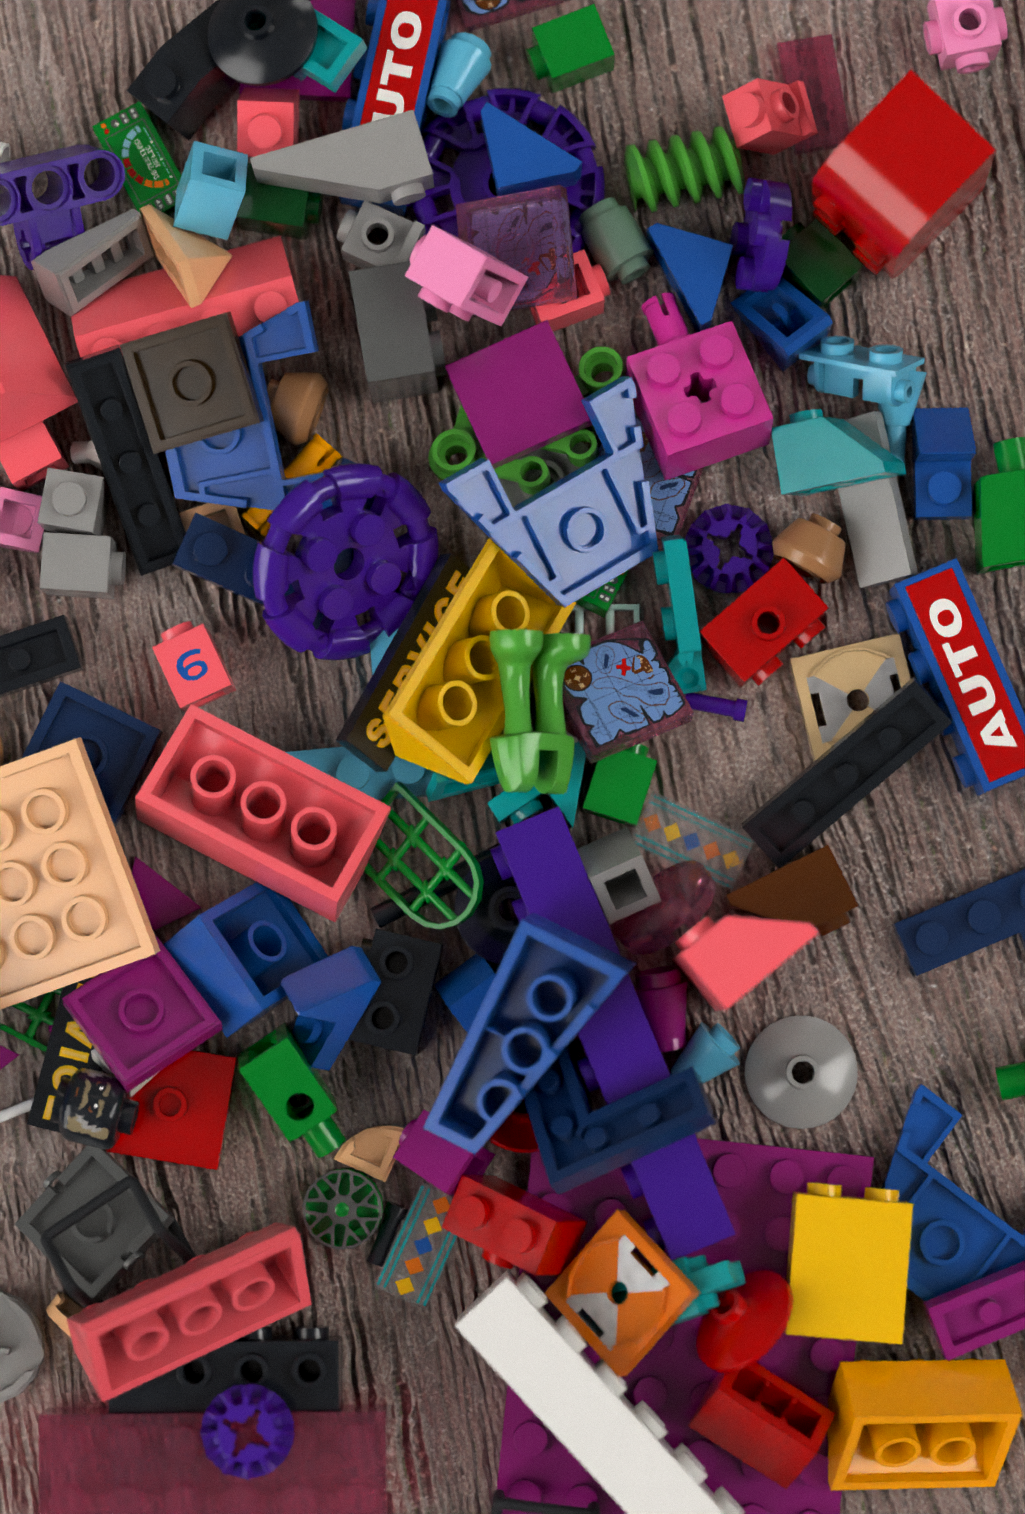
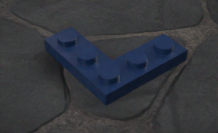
[172,458,376,629]
[892,869,1025,976]
[524,1044,717,1195]

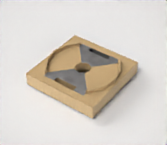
[789,633,911,761]

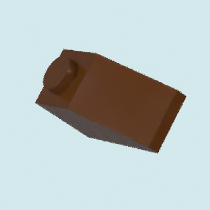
[723,845,859,937]

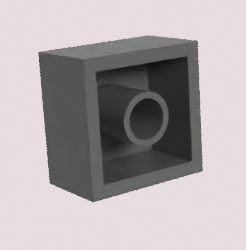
[349,261,447,403]

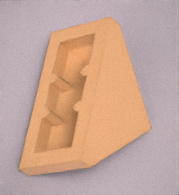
[139,204,233,308]

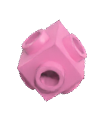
[923,0,1008,74]

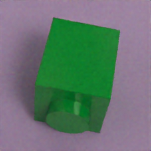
[526,4,615,94]
[582,738,657,828]

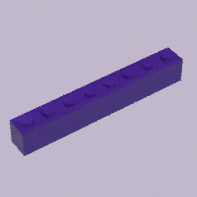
[490,806,736,1261]

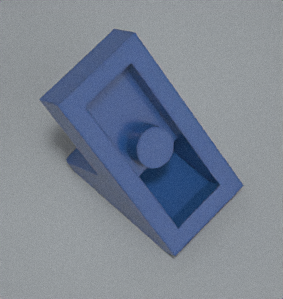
[912,408,976,520]
[281,946,381,1071]

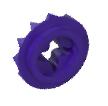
[685,503,773,594]
[200,1384,294,1480]

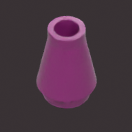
[634,966,687,1052]

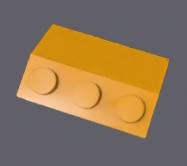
[828,1358,1023,1491]

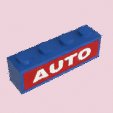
[339,0,451,217]
[885,558,1025,796]

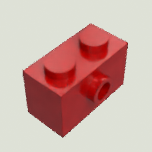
[699,558,829,688]
[442,1175,587,1275]
[688,1362,835,1489]

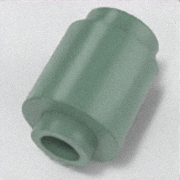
[578,197,654,284]

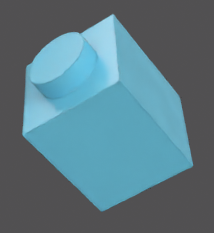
[173,141,248,240]

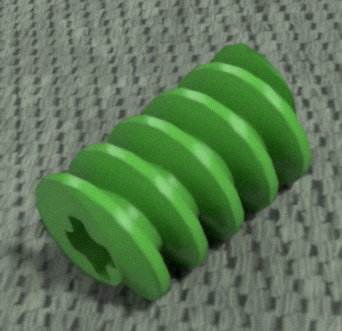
[624,126,745,213]

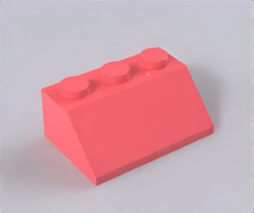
[0,275,78,442]

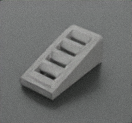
[31,209,155,316]

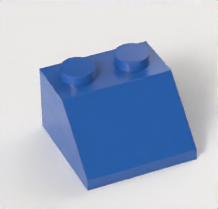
[163,882,329,1038]

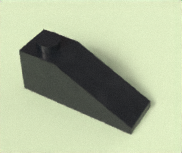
[127,0,235,140]

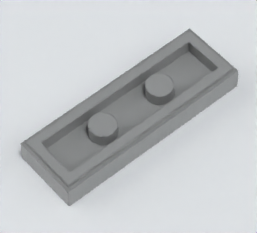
[838,411,918,589]

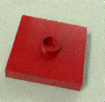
[106,1050,238,1170]

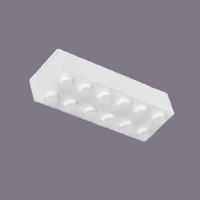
[455,1270,745,1514]

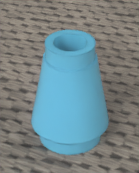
[426,32,491,117]

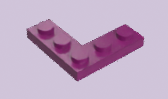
[923,1261,1025,1361]

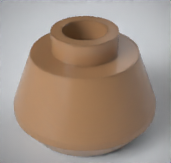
[267,372,329,446]
[772,513,846,584]

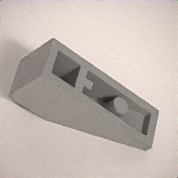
[250,110,434,206]

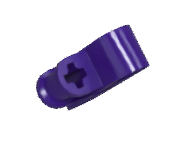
[0,144,125,270]

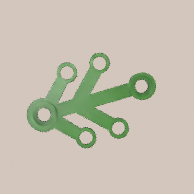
[428,347,626,495]

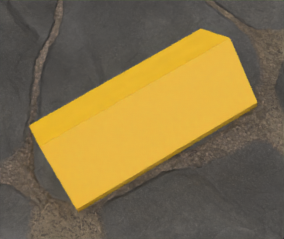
[383,538,576,784]

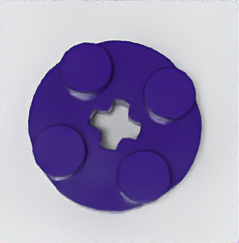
[730,178,792,293]

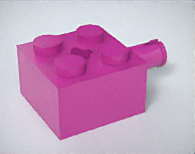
[625,292,774,481]

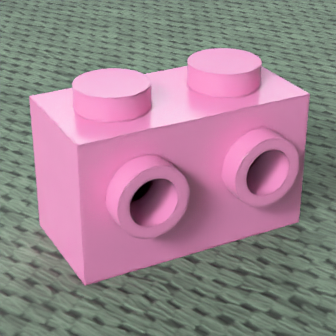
[405,225,529,326]

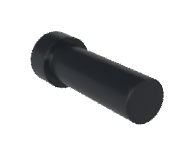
[367,1201,409,1267]

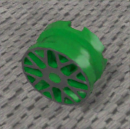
[302,1168,384,1250]

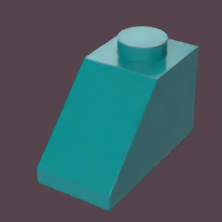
[771,409,906,496]

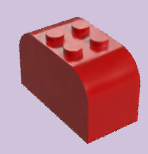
[811,69,996,279]

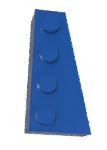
[423,912,636,1154]

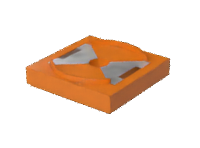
[544,1210,701,1376]

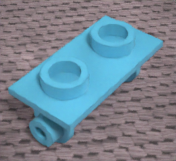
[799,336,925,407]

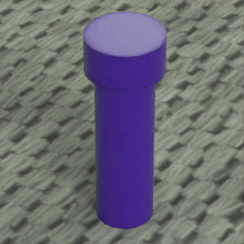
[684,693,748,722]

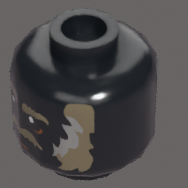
[51,1068,140,1149]

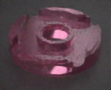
[613,860,716,955]

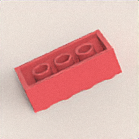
[71,235,300,359]
[135,704,391,922]
[672,916,819,1011]
[67,1222,312,1402]

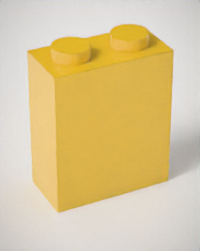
[784,1182,913,1344]

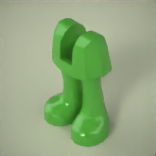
[490,629,591,795]

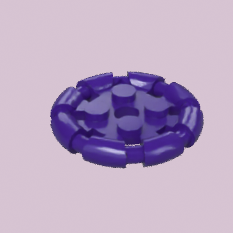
[407,88,605,255]
[253,463,439,661]

